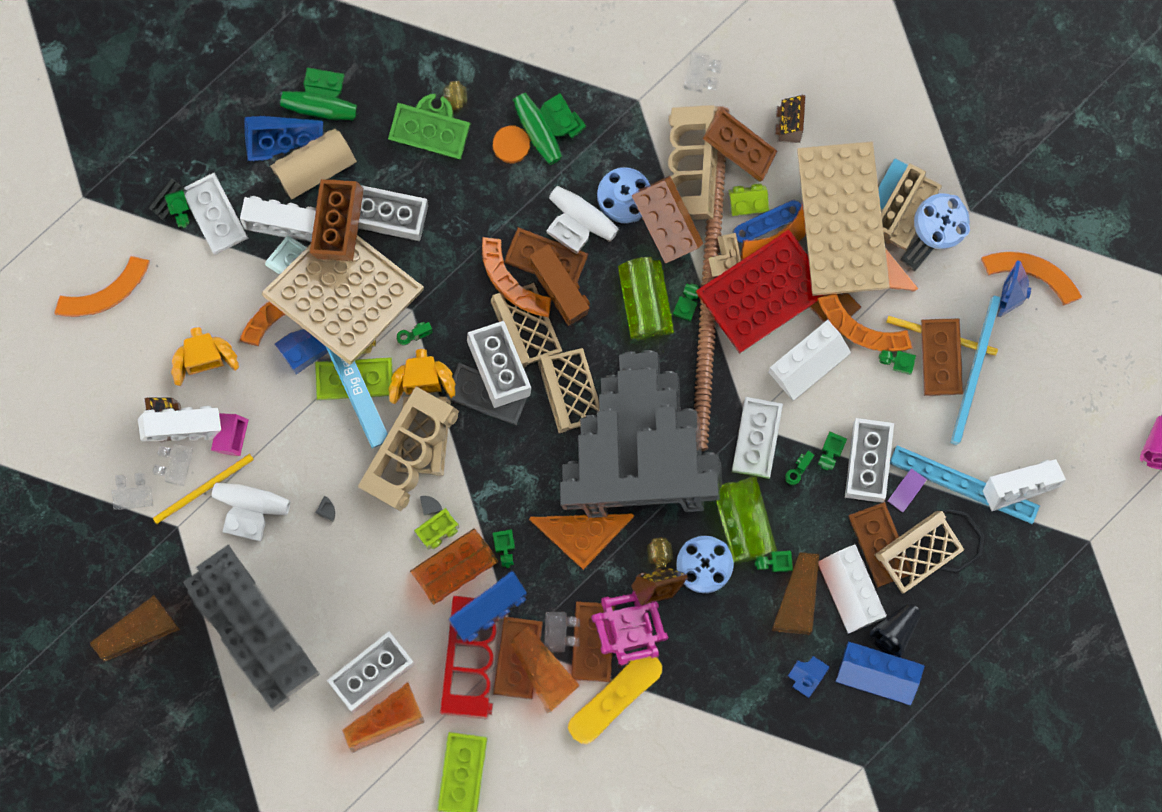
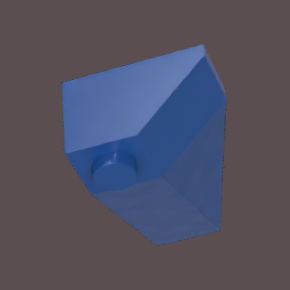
[245,116,323,161]
[997,261,1031,317]
[274,329,328,375]

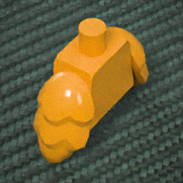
[171,327,239,386]
[388,349,456,404]

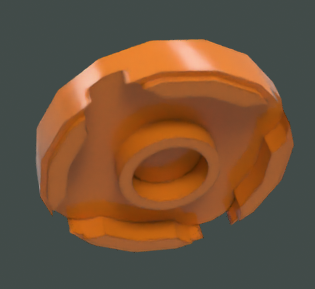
[493,126,530,163]

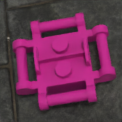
[592,591,668,665]

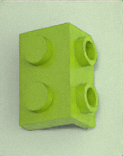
[728,184,769,216]
[414,508,459,550]

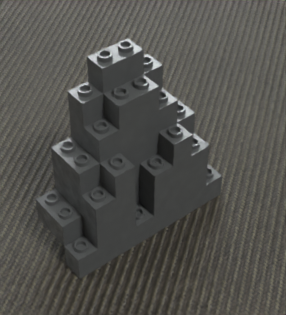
[560,350,722,518]
[183,544,320,711]

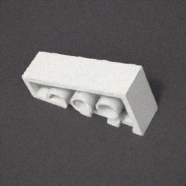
[138,406,221,441]
[983,460,1066,511]

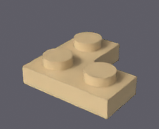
[709,233,742,277]

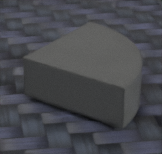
[316,496,335,522]
[420,496,443,516]

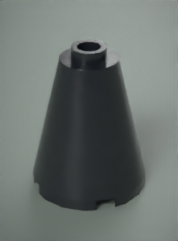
[870,604,921,658]

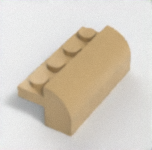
[271,129,356,200]
[881,163,942,250]

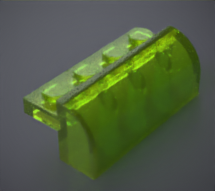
[618,257,674,339]
[716,476,777,562]

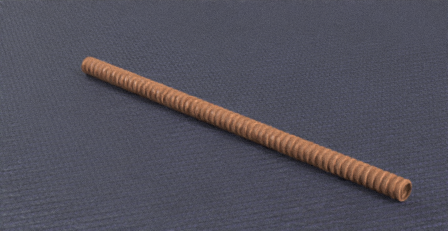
[694,106,729,451]

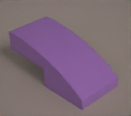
[887,468,927,512]

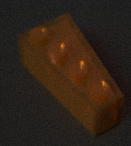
[771,552,819,635]
[90,596,180,661]
[510,627,580,714]
[342,682,425,753]

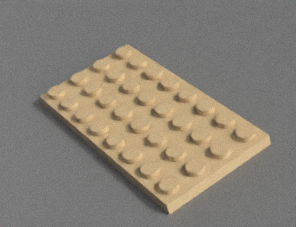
[797,141,890,296]

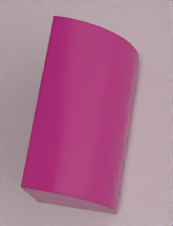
[211,413,249,456]

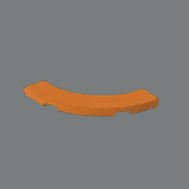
[741,204,806,259]
[482,237,551,318]
[981,252,1082,305]
[54,256,150,317]
[818,294,912,352]
[240,301,286,347]

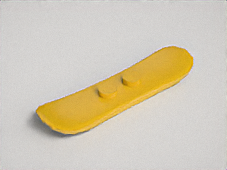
[568,657,662,744]

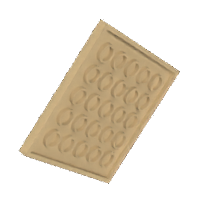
[262,235,424,365]

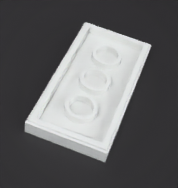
[184,173,248,255]
[732,397,783,479]

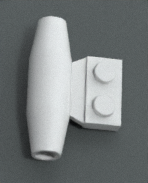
[546,186,619,254]
[212,483,291,541]

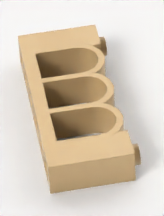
[668,105,718,220]
[358,387,459,512]

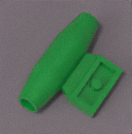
[280,68,357,120]
[513,93,580,165]

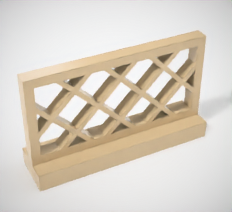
[491,283,562,368]
[538,348,600,433]
[396,397,451,476]
[875,511,964,593]

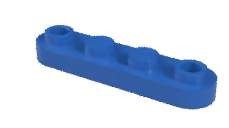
[733,200,802,243]

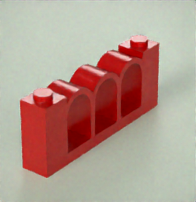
[440,596,499,719]

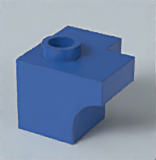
[788,656,829,697]

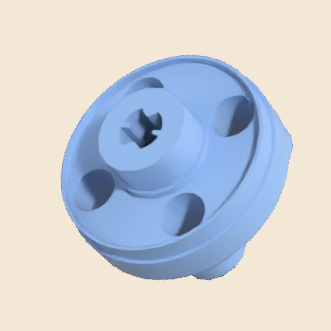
[597,168,650,223]
[914,193,970,249]
[676,536,733,593]

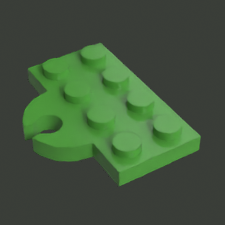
[388,94,471,159]

